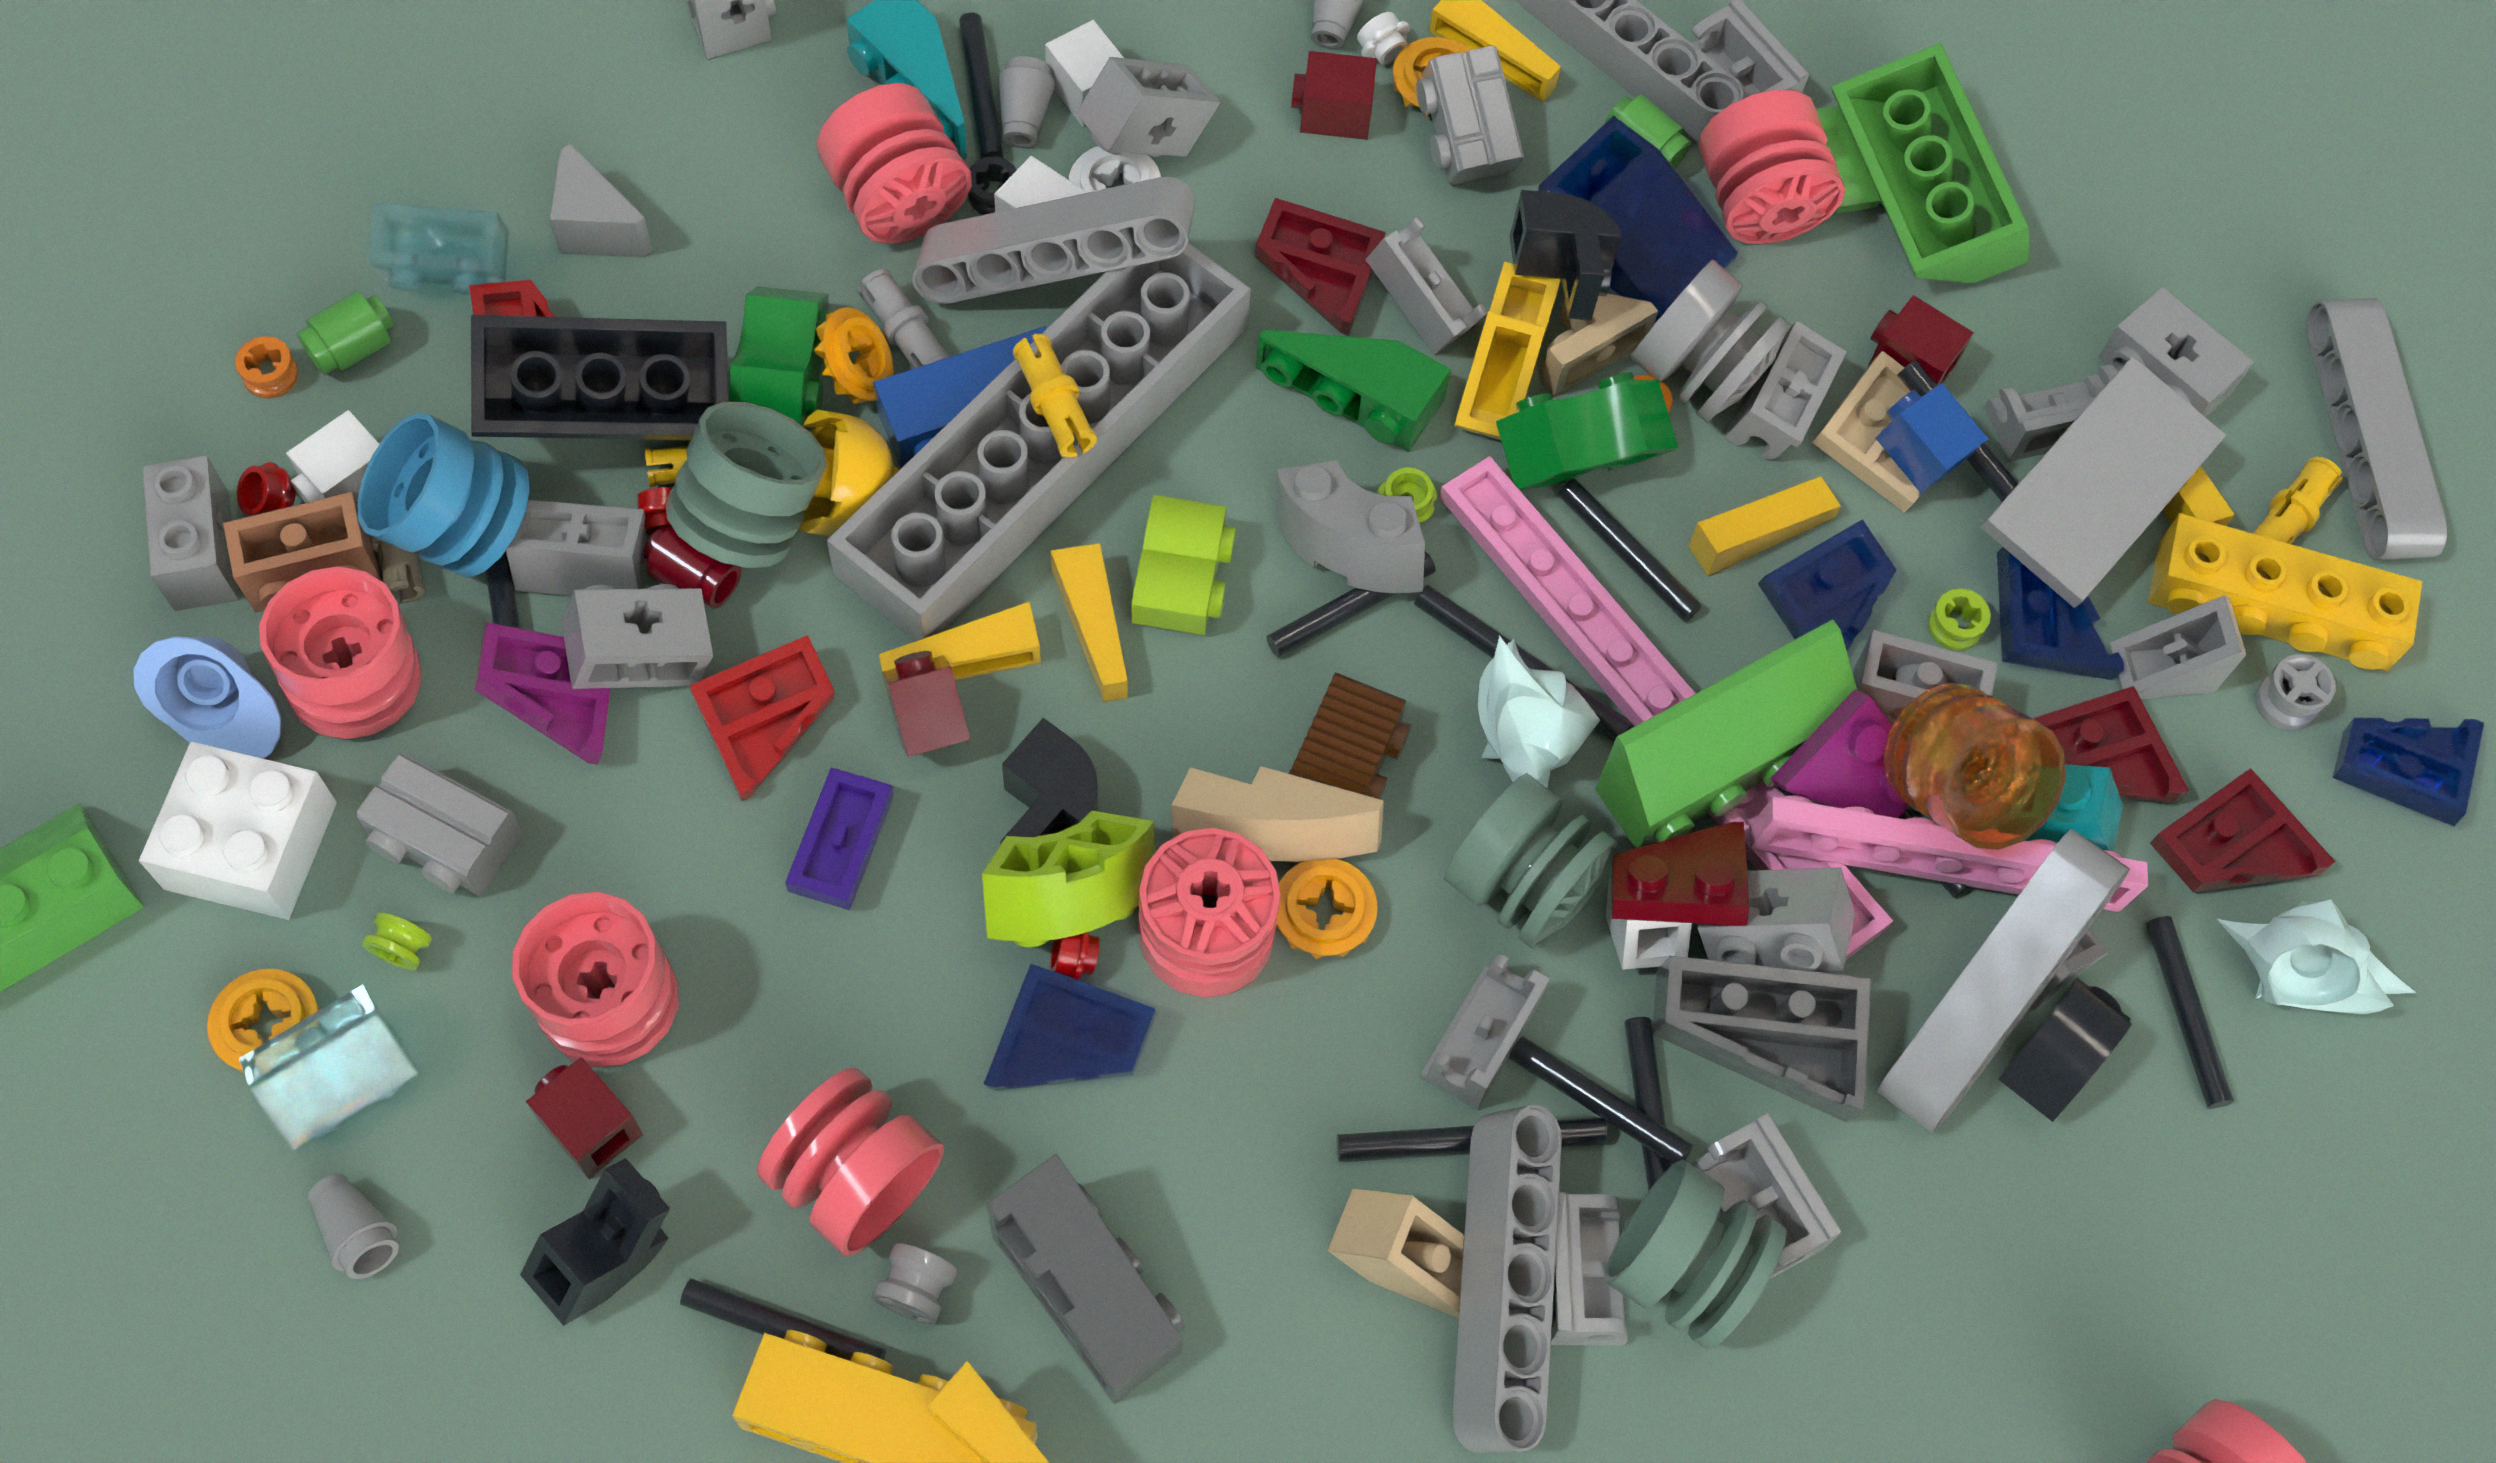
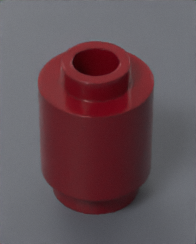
[644,526,741,609]

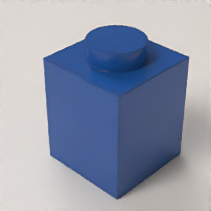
[1875,383,1989,494]

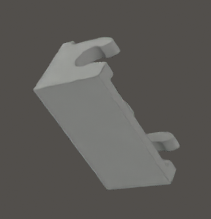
[1692,0,1809,99]
[1365,216,1488,355]
[1724,320,1847,460]
[1985,364,2117,462]
[506,500,648,596]
[1420,955,1551,1110]
[1692,1113,1842,1279]
[1551,1192,1627,1346]

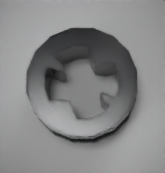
[968,157,1017,215]

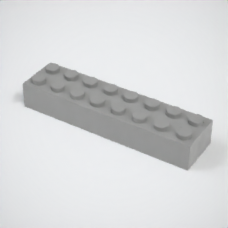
[827,243,1251,641]

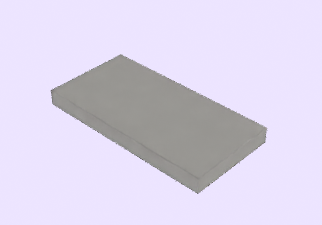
[1980,356,2227,608]

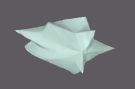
[1478,635,1600,788]
[2217,899,2416,1014]

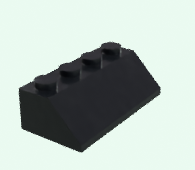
[471,315,729,440]

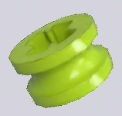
[1928,588,1991,651]
[361,913,432,970]

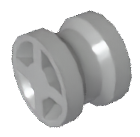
[2256,654,2336,731]
[872,1243,958,1325]

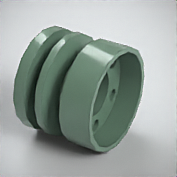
[665,402,827,568]
[1444,773,1618,950]
[1604,1159,1787,1350]

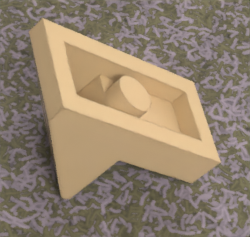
[1540,294,1658,397]

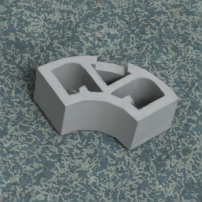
[1276,460,1425,593]

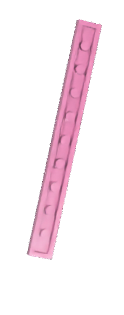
[1439,456,1893,960]

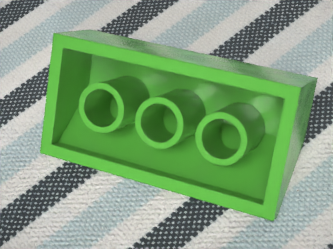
[1831,42,2030,284]
[1595,619,1857,848]
[0,803,145,992]

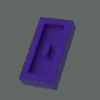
[785,767,894,910]

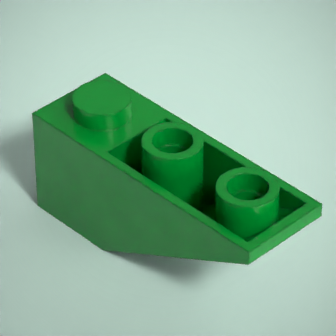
[1256,329,1451,452]

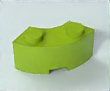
[982,811,1155,947]

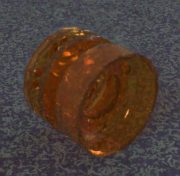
[1884,683,2066,850]

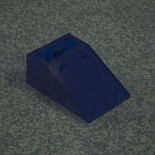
[1538,116,1738,322]

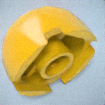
[798,410,899,536]

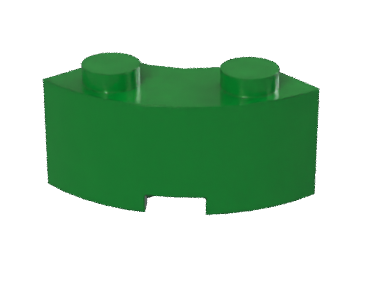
[729,286,834,426]
[1496,372,1679,490]

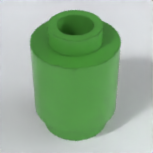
[1605,94,1692,178]
[296,290,395,375]

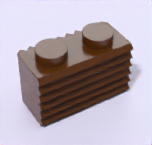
[1289,672,1411,800]

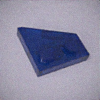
[1758,519,1897,651]
[1997,547,2124,680]
[2332,718,2484,827]
[984,963,1157,1091]

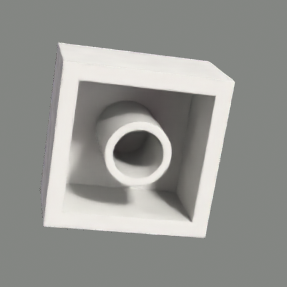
[139,742,337,920]

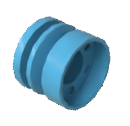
[357,412,530,578]

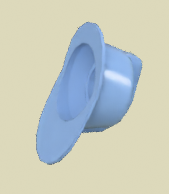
[133,636,281,759]

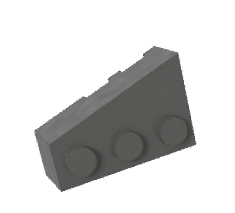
[1652,956,1871,1122]
[987,1153,1185,1404]

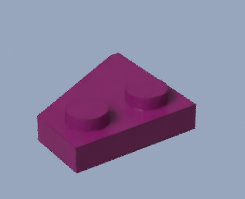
[474,622,611,765]
[1770,689,1933,818]

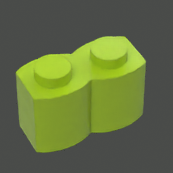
[1132,494,1236,635]

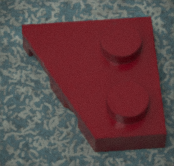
[1255,198,1386,335]
[2015,686,2189,803]
[2150,768,2335,892]
[1611,821,1750,926]

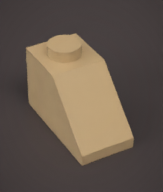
[1327,1188,1464,1319]

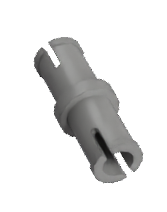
[857,268,951,368]

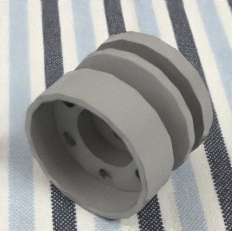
[1630,260,1792,423]

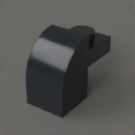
[1509,190,1621,320]
[1000,718,1098,844]
[1998,977,2132,1122]
[520,1158,670,1326]

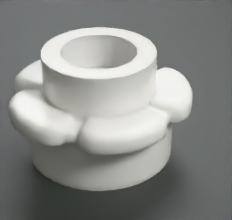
[1357,12,1410,65]

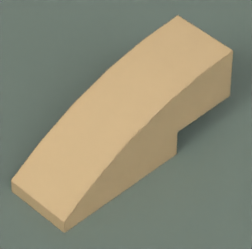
[1171,766,1384,862]

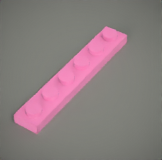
[1751,796,2149,912]

